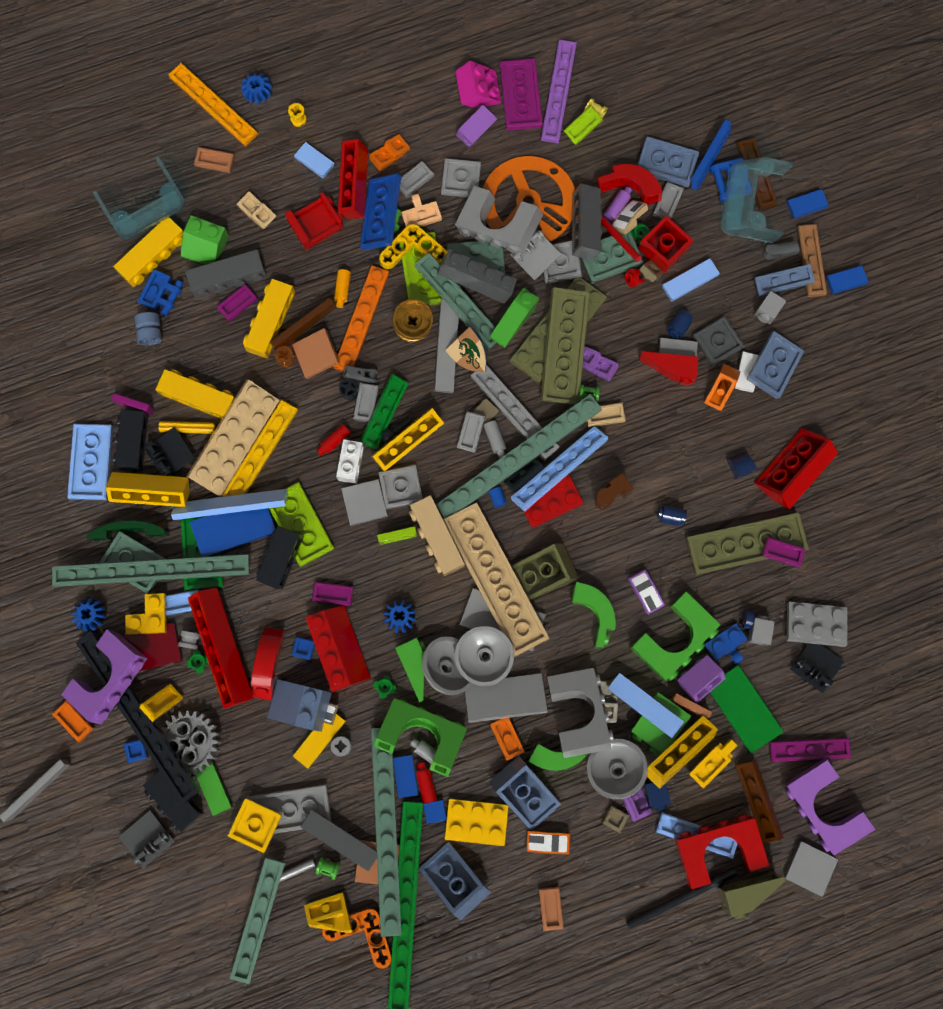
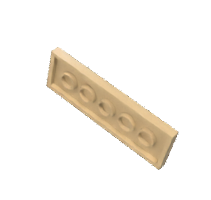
[186,379,279,497]

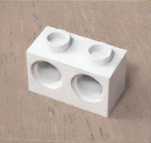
[336,439,364,484]

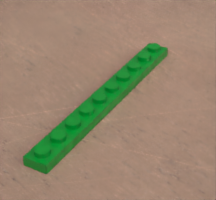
[388,801,423,1009]

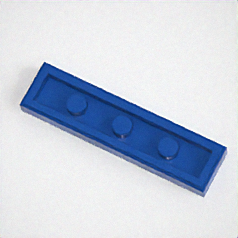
[691,120,731,191]

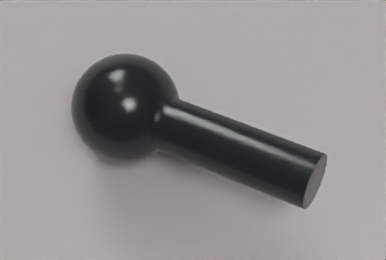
[381,417,413,443]

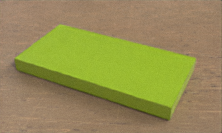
[399,232,441,306]
[269,482,334,567]

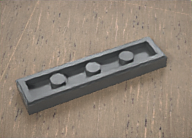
[301,810,377,871]

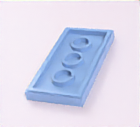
[67,424,113,500]

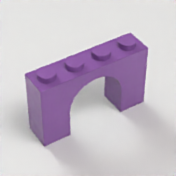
[61,629,147,725]
[785,758,875,855]

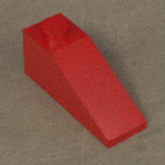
[639,351,698,385]

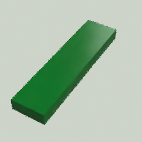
[359,374,409,450]

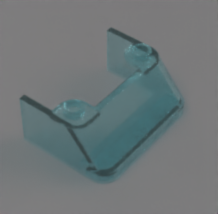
[93,156,185,240]
[721,157,794,243]

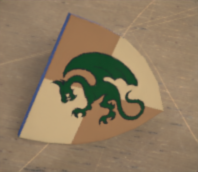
[445,326,487,372]

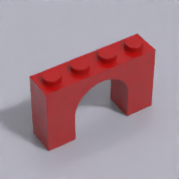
[674,814,769,889]

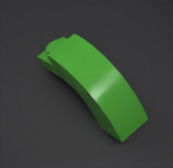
[571,582,616,649]
[528,724,587,771]

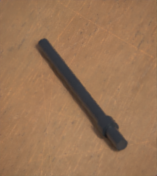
[626,868,737,929]

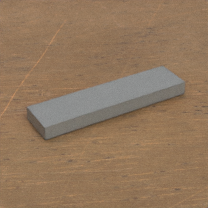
[0,759,71,822]

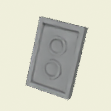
[787,601,847,647]

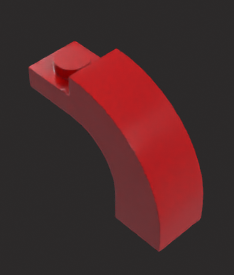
[597,164,662,205]
[251,627,284,700]

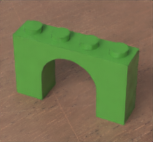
[630,592,720,681]
[374,698,467,777]

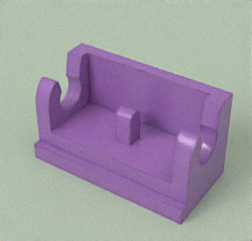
[456,105,497,147]
[622,789,652,822]

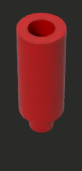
[316,424,351,456]
[416,762,437,804]

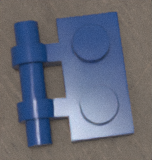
[137,269,183,316]

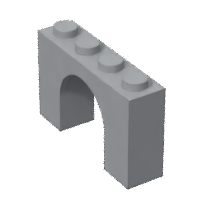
[455,186,543,254]
[547,668,614,758]

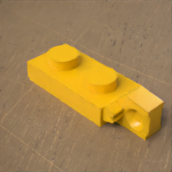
[688,739,738,788]

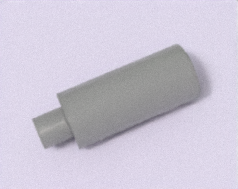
[483,421,507,459]
[410,738,437,764]

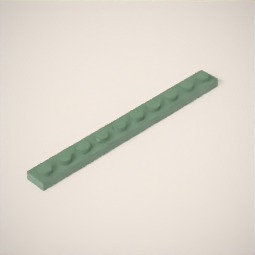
[436,394,602,518]
[52,555,250,587]
[371,728,401,937]

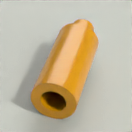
[334,269,351,308]

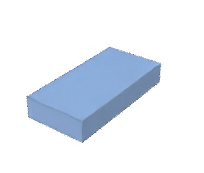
[294,142,335,179]
[166,590,200,616]

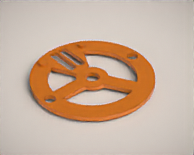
[483,156,575,242]

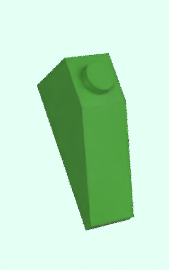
[490,288,539,348]
[395,638,426,703]

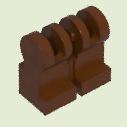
[595,473,634,510]

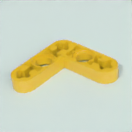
[379,224,447,269]

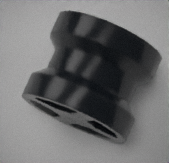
[339,378,359,400]

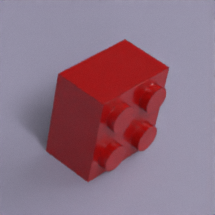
[638,216,694,273]

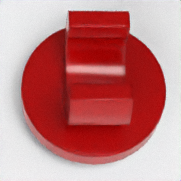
[625,268,645,287]

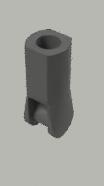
[763,241,799,260]
[343,365,378,384]

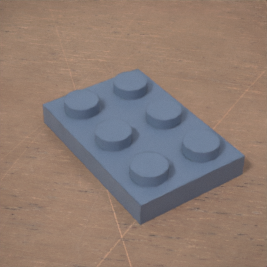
[638,137,699,187]
[746,331,804,399]

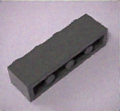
[572,183,602,261]
[437,249,517,304]
[186,250,266,298]

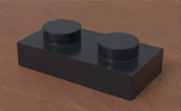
[504,459,544,493]

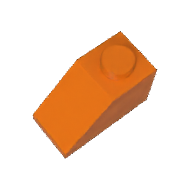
[704,364,741,411]

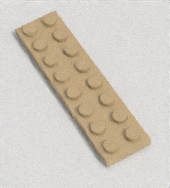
[443,503,549,657]

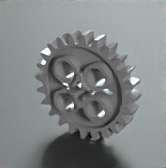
[160,710,221,776]

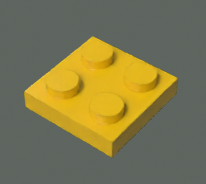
[228,798,282,853]

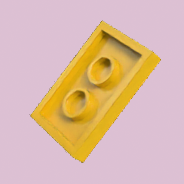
[445,798,508,846]

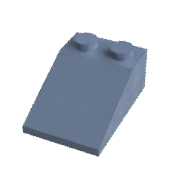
[267,679,331,732]
[489,756,561,831]
[419,842,491,920]

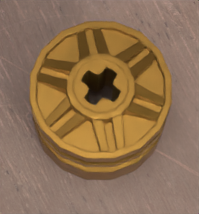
[393,299,433,342]

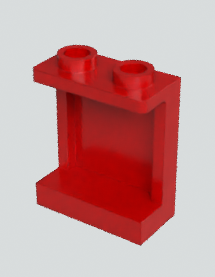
[284,192,344,250]

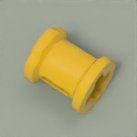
[288,103,307,127]

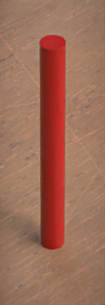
[601,215,642,262]

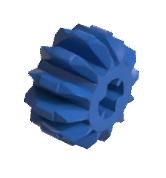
[241,72,272,105]
[71,598,106,632]
[383,600,416,633]

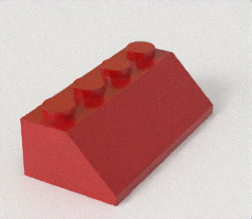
[754,428,838,509]
[305,606,371,692]

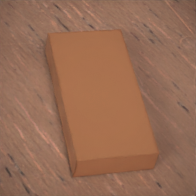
[194,147,235,173]
[670,694,712,719]
[539,886,563,931]

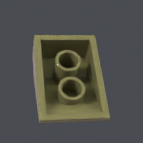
[511,544,579,601]
[717,872,786,919]

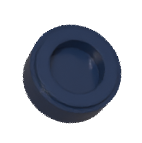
[741,609,755,630]

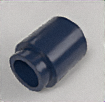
[667,310,693,339]
[657,504,687,526]

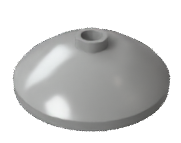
[455,626,514,686]
[422,637,473,695]
[587,739,648,799]

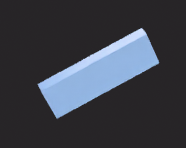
[662,259,720,302]

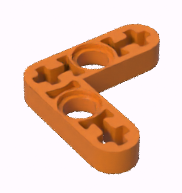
[322,908,392,969]

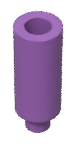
[604,186,632,222]

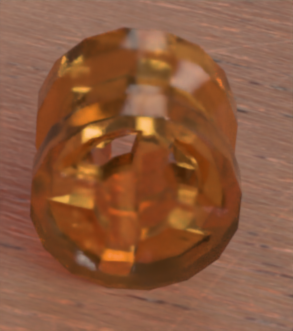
[274,346,295,368]

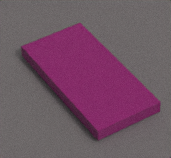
[499,58,543,131]

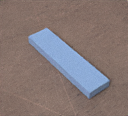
[608,673,684,738]
[655,812,737,859]

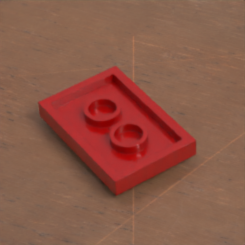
[523,474,584,529]

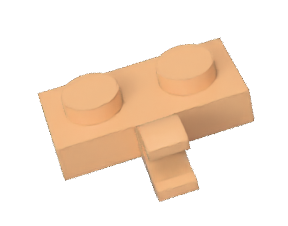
[401,194,442,227]

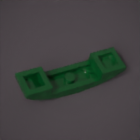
[87,521,169,541]

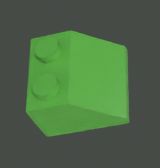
[181,216,229,265]

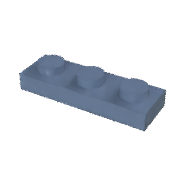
[754,264,815,297]

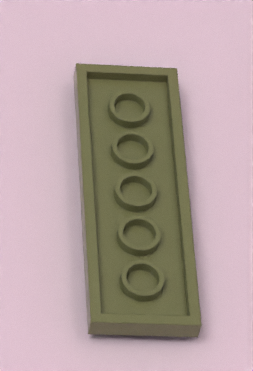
[510,277,607,384]
[540,287,590,405]
[686,513,809,575]

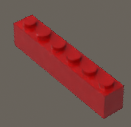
[188,588,254,709]

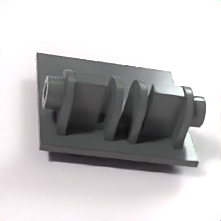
[119,810,175,868]

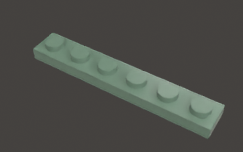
[414,253,497,350]
[230,856,286,984]

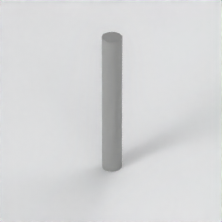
[257,859,316,884]

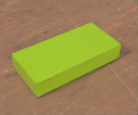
[564,105,603,145]
[377,527,417,545]

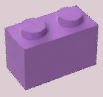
[678,655,726,704]

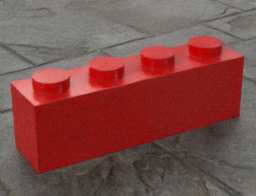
[338,139,368,220]

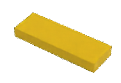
[293,714,346,769]

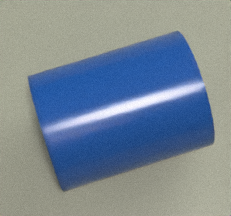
[489,487,507,508]

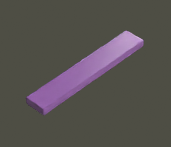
[541,39,577,144]

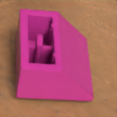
[455,61,501,108]

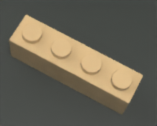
[409,495,465,576]

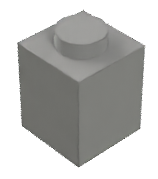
[754,291,786,324]
[747,615,775,646]

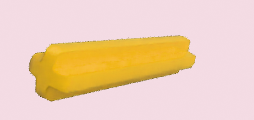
[158,421,215,434]

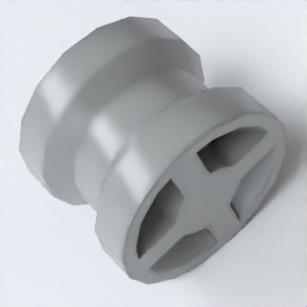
[178,631,200,650]
[331,736,352,757]

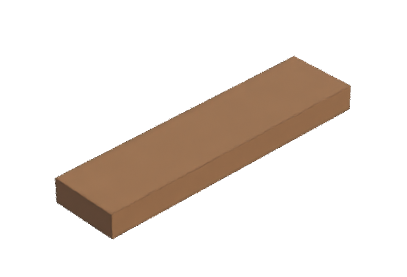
[797,224,827,297]

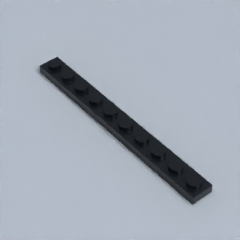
[76,631,200,804]

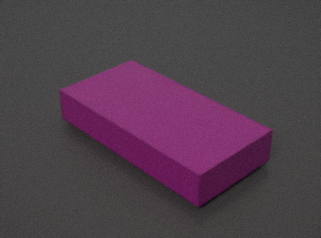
[216,284,258,322]
[111,393,154,416]
[762,537,805,568]
[312,582,354,606]

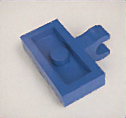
[704,623,748,664]

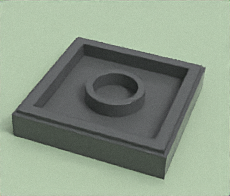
[692,316,745,367]

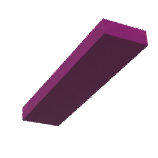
[769,738,851,762]

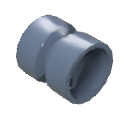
[134,312,162,345]

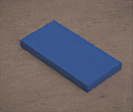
[360,173,401,250]
[190,508,275,557]

